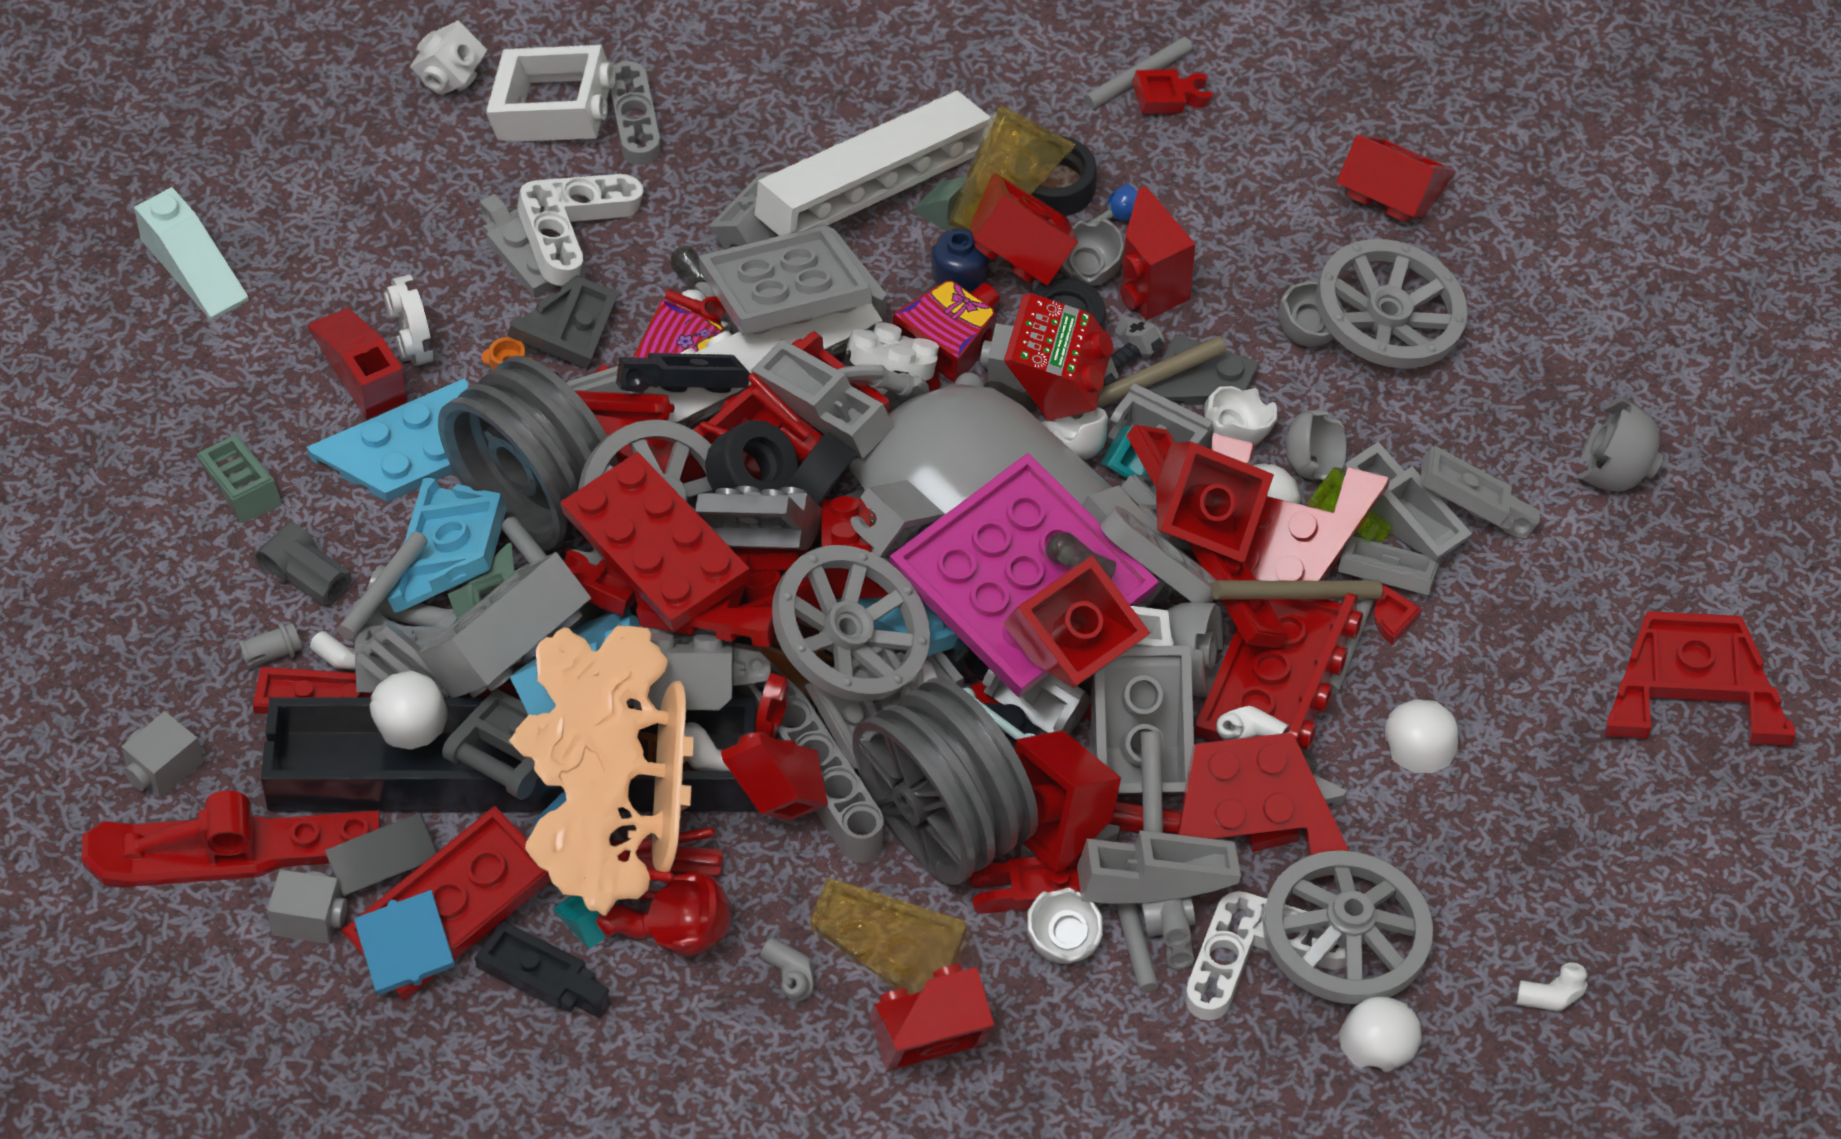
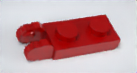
[969,852,1096,914]

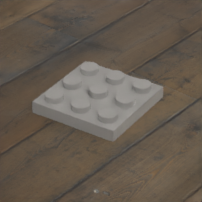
[698,225,872,335]

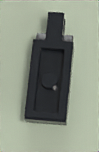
[616,353,750,393]
[474,921,611,1019]

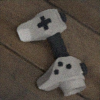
[1103,316,1165,387]

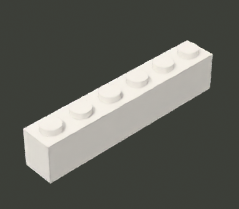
[754,91,992,236]
[629,303,883,428]

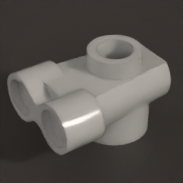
[1142,896,1196,969]

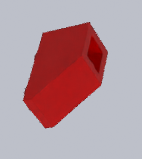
[721,732,828,821]

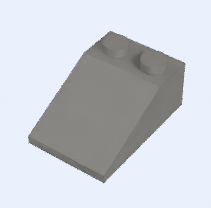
[1090,645,1194,796]

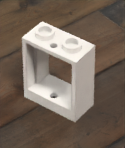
[486,45,616,142]

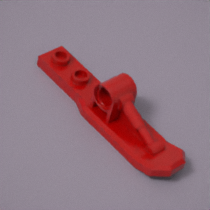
[82,790,380,887]

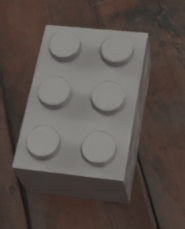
[417,552,591,698]

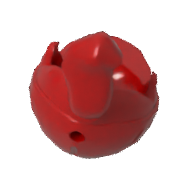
[595,871,732,957]

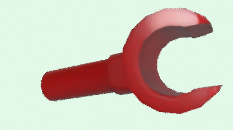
[664,289,726,324]

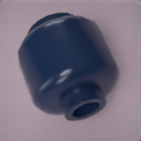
[931,228,989,293]

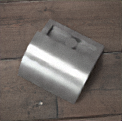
[695,486,822,550]

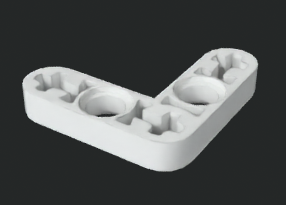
[517,174,643,286]
[1185,891,1346,1020]

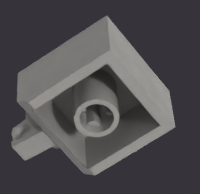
[634,627,771,710]

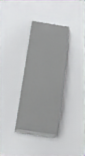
[751,339,894,459]
[1336,442,1472,561]
[1077,830,1241,904]

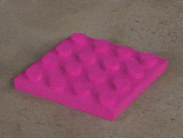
[888,453,1159,698]

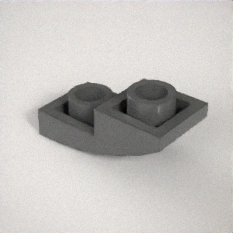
[325,813,437,896]

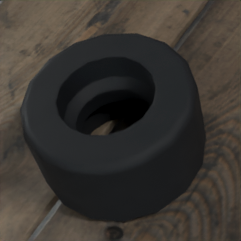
[705,420,799,494]

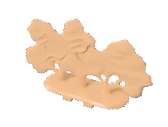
[509,626,694,916]

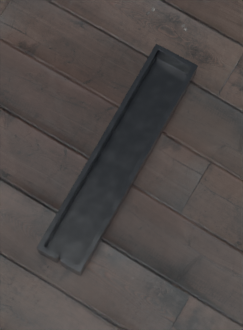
[261,697,756,811]

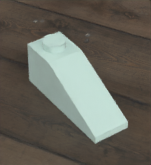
[134,187,249,321]

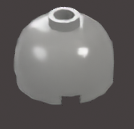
[1577,397,1663,491]
[1168,602,1224,697]

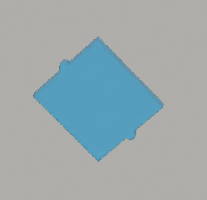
[354,890,456,996]

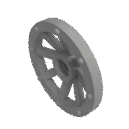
[1316,239,1467,368]
[578,420,714,560]
[772,545,930,701]
[1263,851,1433,1004]

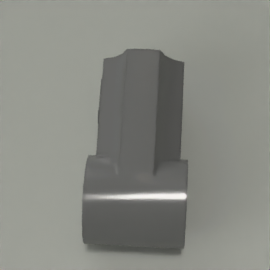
[254,522,352,606]

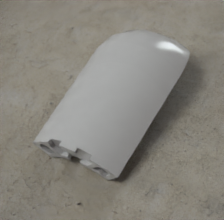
[850,384,1195,608]

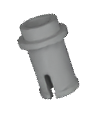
[238,622,302,670]

